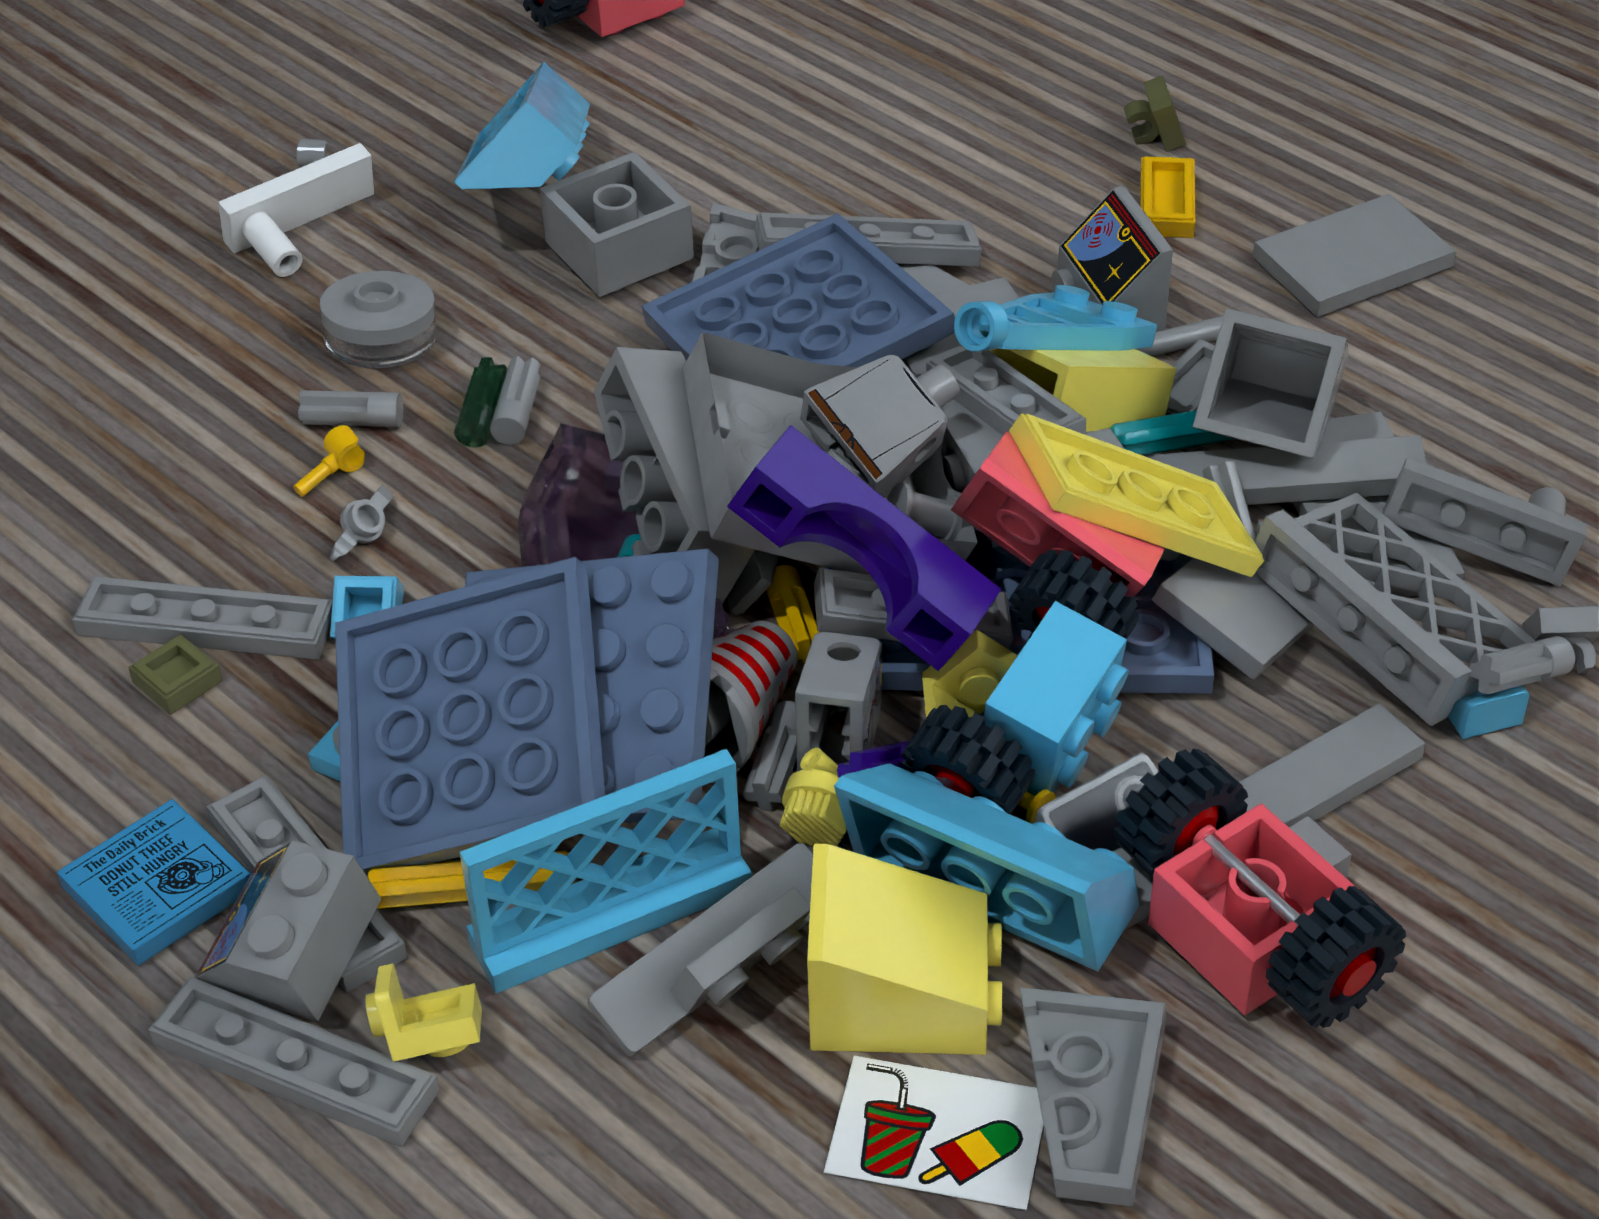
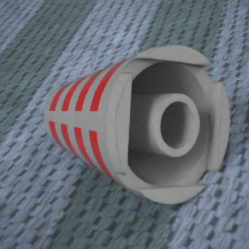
[704,621,797,783]

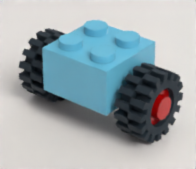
[901,549,1140,815]

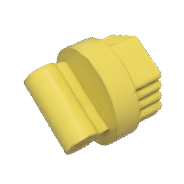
[780,748,847,847]

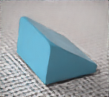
[330,576,404,639]
[1448,686,1530,739]

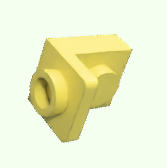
[922,629,1018,717]

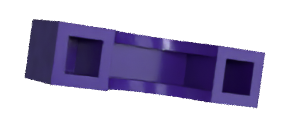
[727,425,1002,672]

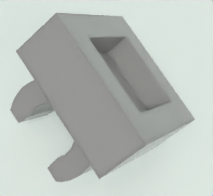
[1522,606,1599,674]

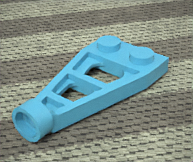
[954,285,1158,352]

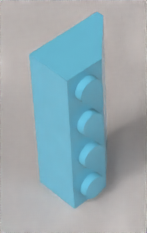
[454,62,590,189]
[834,763,1139,972]

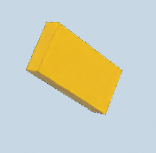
[1140,156,1195,238]

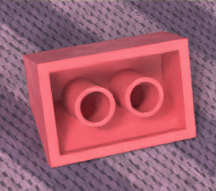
[951,431,1165,597]

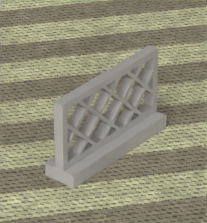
[1255,493,1536,726]

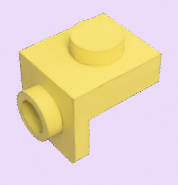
[365,963,482,1062]

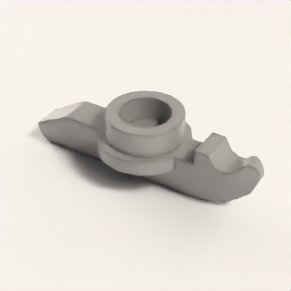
[329,484,393,562]

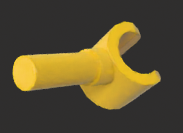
[293,425,365,497]

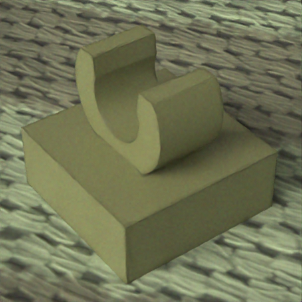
[1124,75,1186,152]

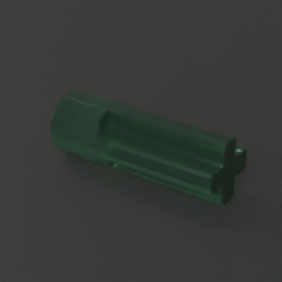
[454,357,508,447]

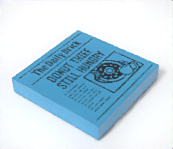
[57,799,251,966]

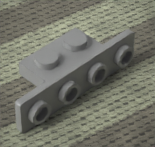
[587,843,813,1056]

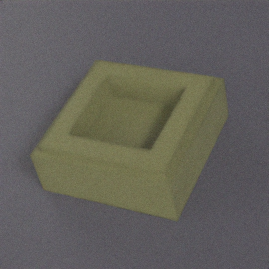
[128,634,223,715]

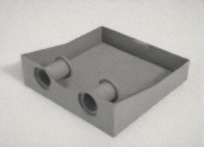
[682,332,978,574]

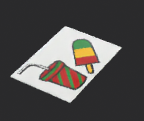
[823,1056,1043,1210]

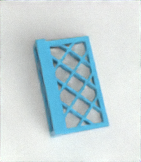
[459,749,752,994]

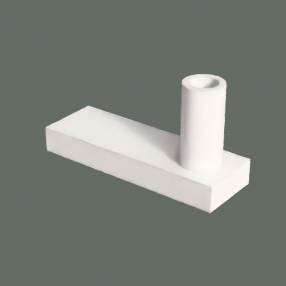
[218,143,374,277]

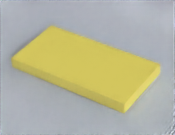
[1009,413,1265,577]

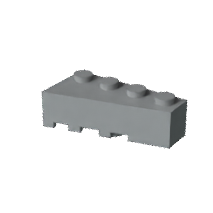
[594,347,755,616]

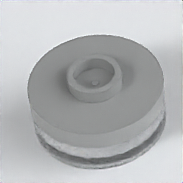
[320,271,437,368]

